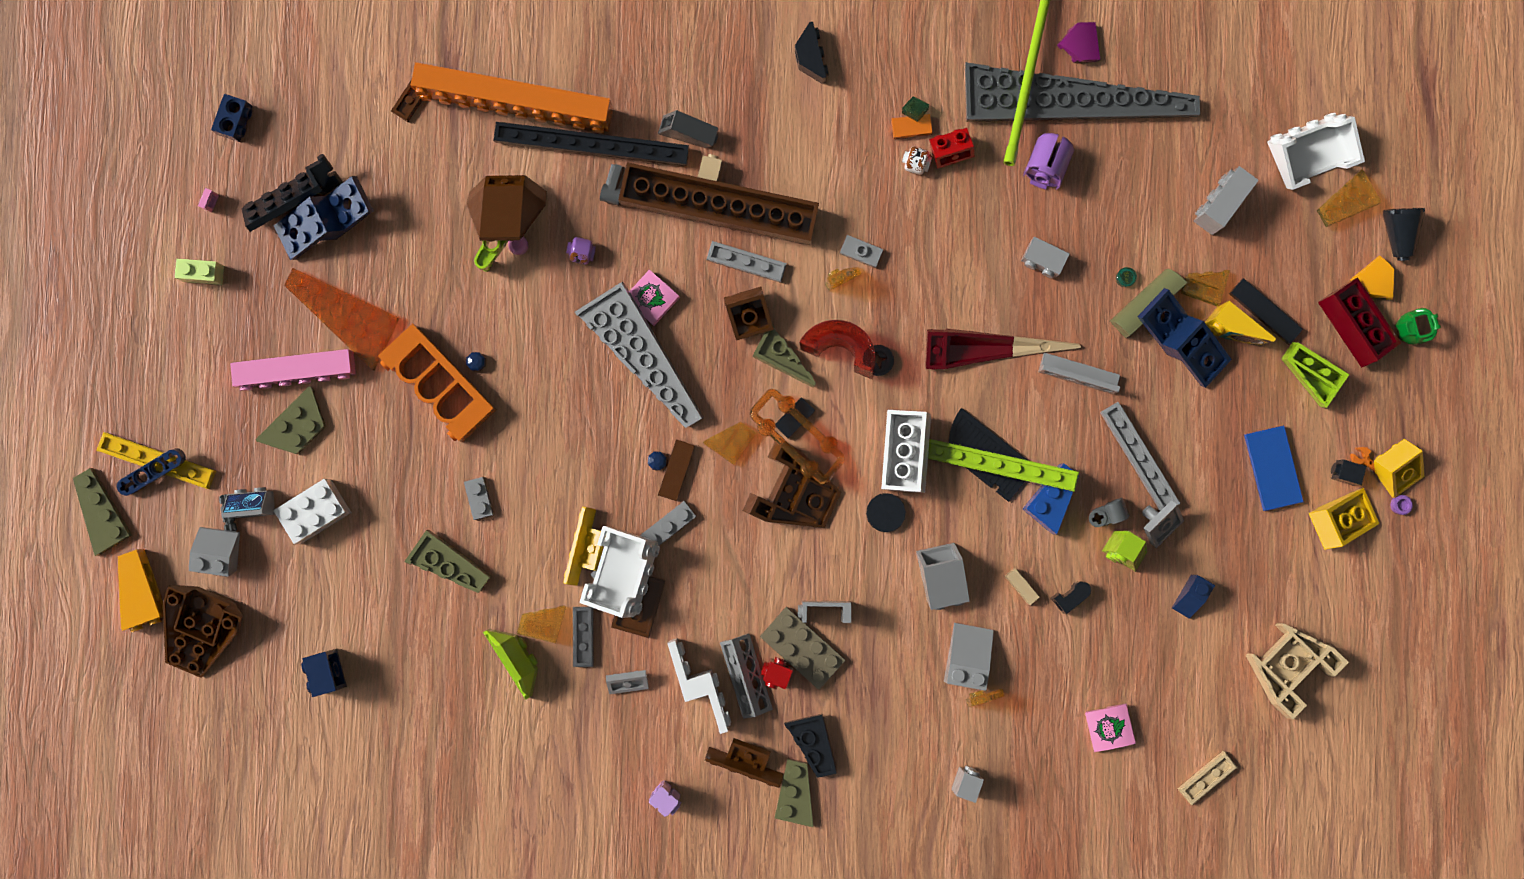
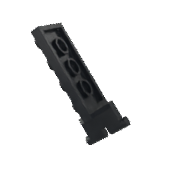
[242,154,344,232]

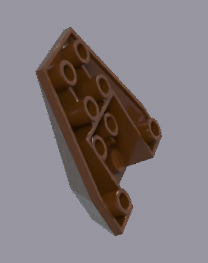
[467,175,547,242]
[163,585,243,678]

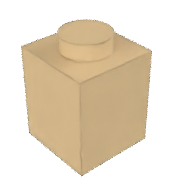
[698,154,723,182]

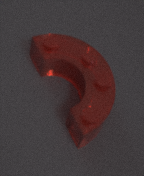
[799,320,876,379]

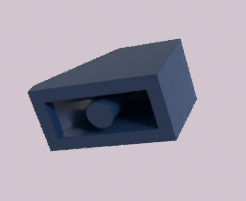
[1172,574,1215,619]

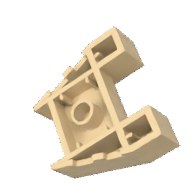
[1246,623,1349,719]

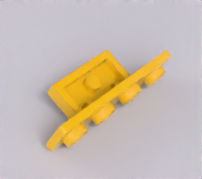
[563,506,607,586]

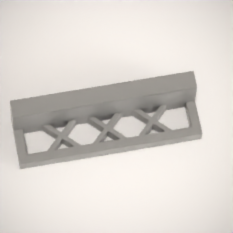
[1038,353,1120,394]
[720,633,773,719]

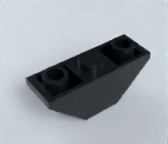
[794,21,829,84]

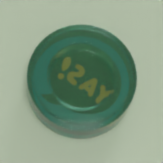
[1116,267,1137,288]

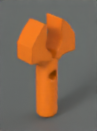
[1350,447,1375,472]

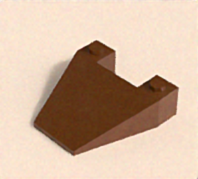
[742,440,841,528]

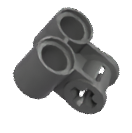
[1089,498,1130,527]

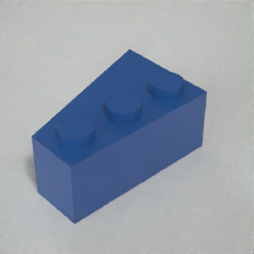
[1022,463,1079,534]

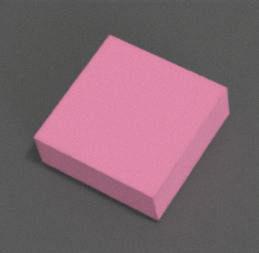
[198,188,219,212]

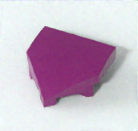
[1057,22,1100,63]

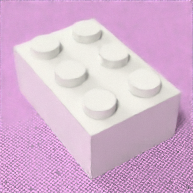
[273,479,352,544]

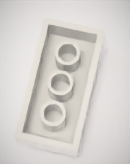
[881,410,931,493]

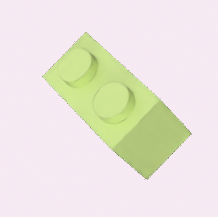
[175,259,224,285]

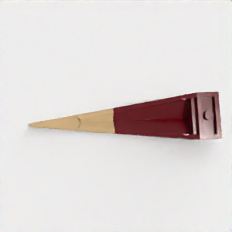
[925,328,1081,369]

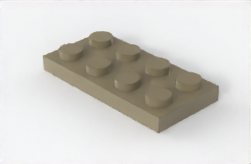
[760,607,845,690]

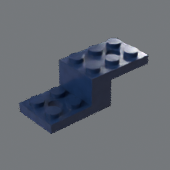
[274,176,374,260]
[1137,288,1232,388]

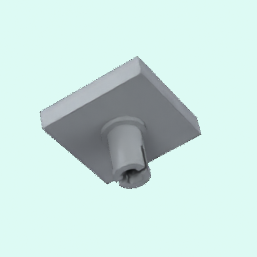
[1142,500,1184,548]

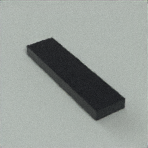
[1229,278,1303,345]

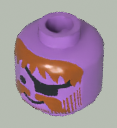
[566,237,596,265]

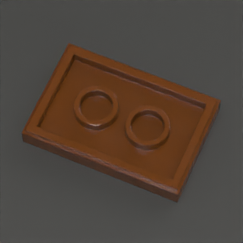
[611,576,665,638]

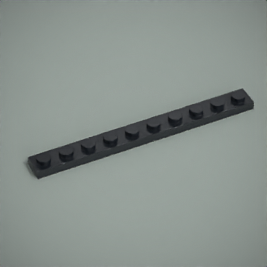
[493,122,689,166]

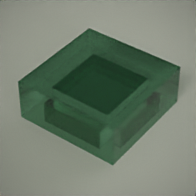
[902,96,929,122]

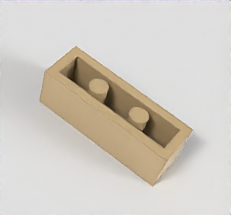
[1004,568,1039,605]

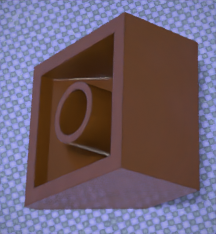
[724,286,774,341]

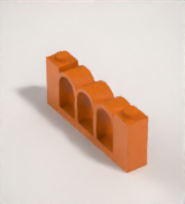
[378,323,497,442]

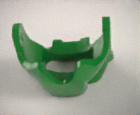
[1395,308,1441,345]

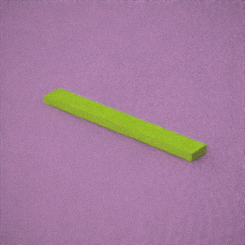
[928,439,1079,492]

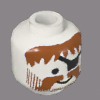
[902,147,932,175]

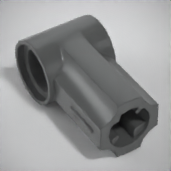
[600,164,625,206]

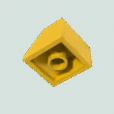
[1374,439,1425,498]

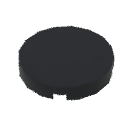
[866,493,906,532]

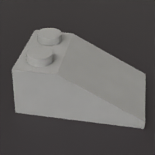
[944,623,993,691]

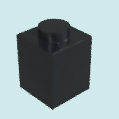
[1331,459,1367,486]

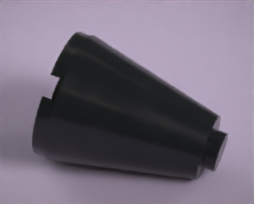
[1383,208,1425,261]

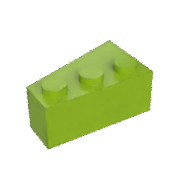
[1281,342,1349,408]
[1102,531,1148,572]

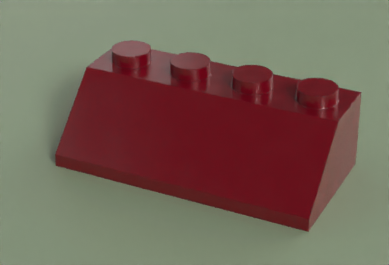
[1318,277,1401,368]

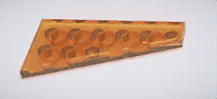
[284,268,400,370]

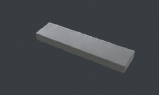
[706,241,787,283]

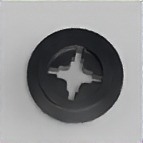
[863,345,894,376]

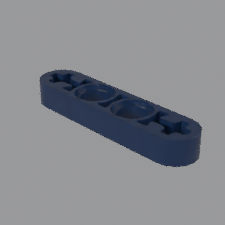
[117,448,186,496]

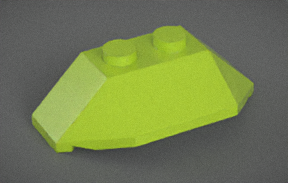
[483,629,538,700]

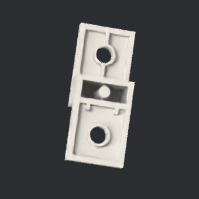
[667,639,731,734]

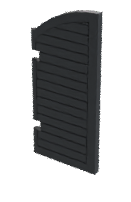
[948,408,1028,502]

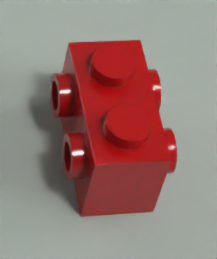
[929,128,975,169]
[761,657,793,689]

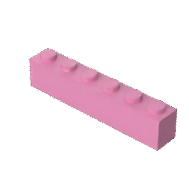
[230,349,356,391]

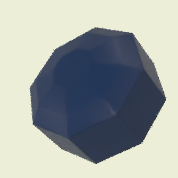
[466,352,486,371]
[648,451,667,470]

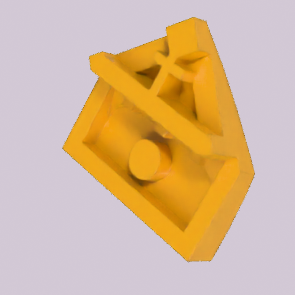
[1350,255,1394,300]

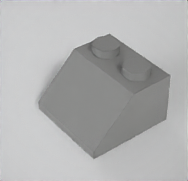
[189,527,240,577]

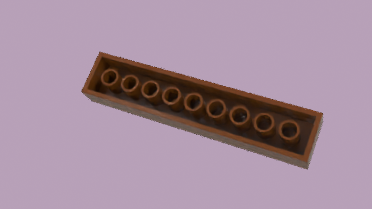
[618,162,819,245]

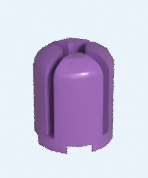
[1023,133,1074,190]

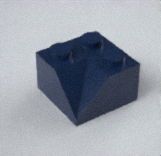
[301,648,347,697]

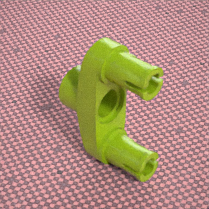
[474,240,508,272]

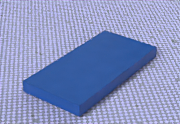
[1244,426,1303,511]

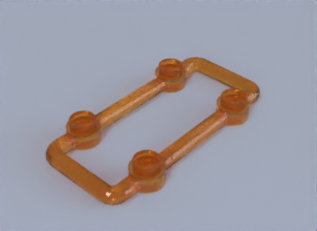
[750,389,845,485]

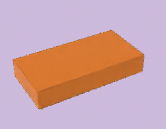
[891,114,932,139]

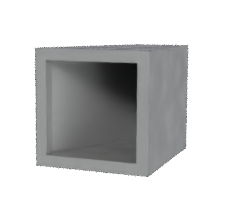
[916,543,970,610]

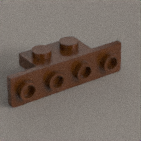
[705,738,783,788]

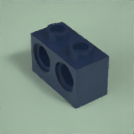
[211,94,253,142]

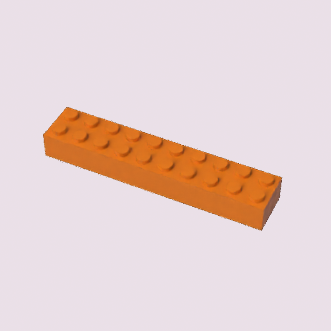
[410,62,613,133]

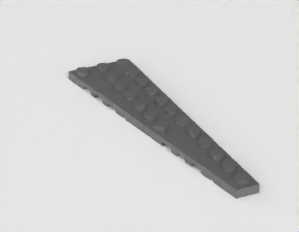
[965,62,1200,122]

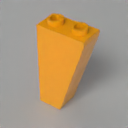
[118,549,163,633]

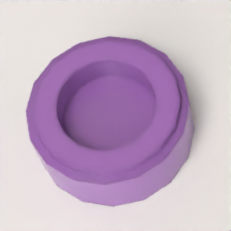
[1390,495,1413,515]

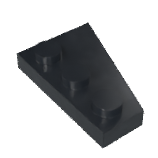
[784,714,837,778]

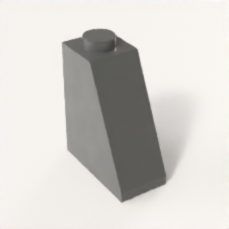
[658,110,718,148]

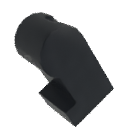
[1051,581,1091,614]

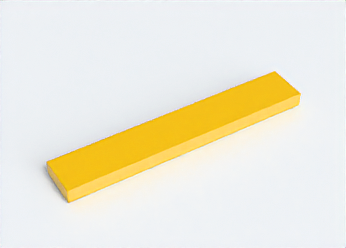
[96,432,216,489]

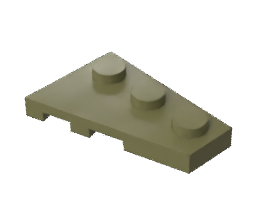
[774,758,813,827]

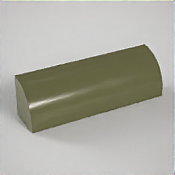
[1110,269,1187,338]

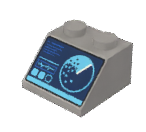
[221,487,275,518]

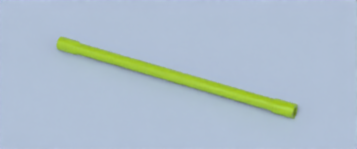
[1003,0,1050,166]

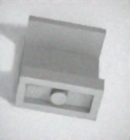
[798,600,851,623]

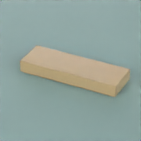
[1177,751,1238,805]

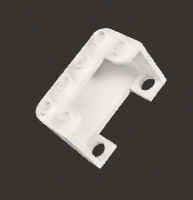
[1267,113,1365,190]
[579,526,660,618]

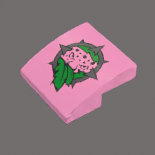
[629,270,680,326]
[1085,704,1136,752]

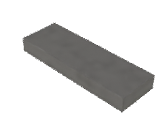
[573,607,594,667]

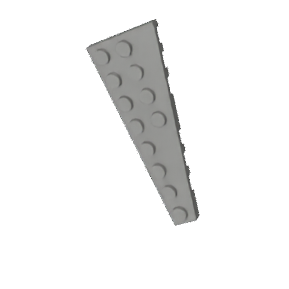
[575,282,704,428]

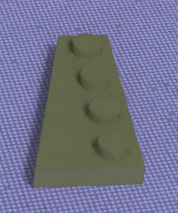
[73,468,132,556]
[404,529,491,593]

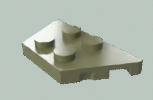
[255,386,326,454]

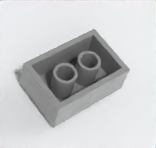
[1193,166,1258,235]

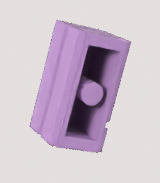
[649,780,681,817]

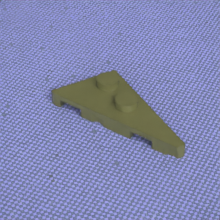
[753,324,816,388]

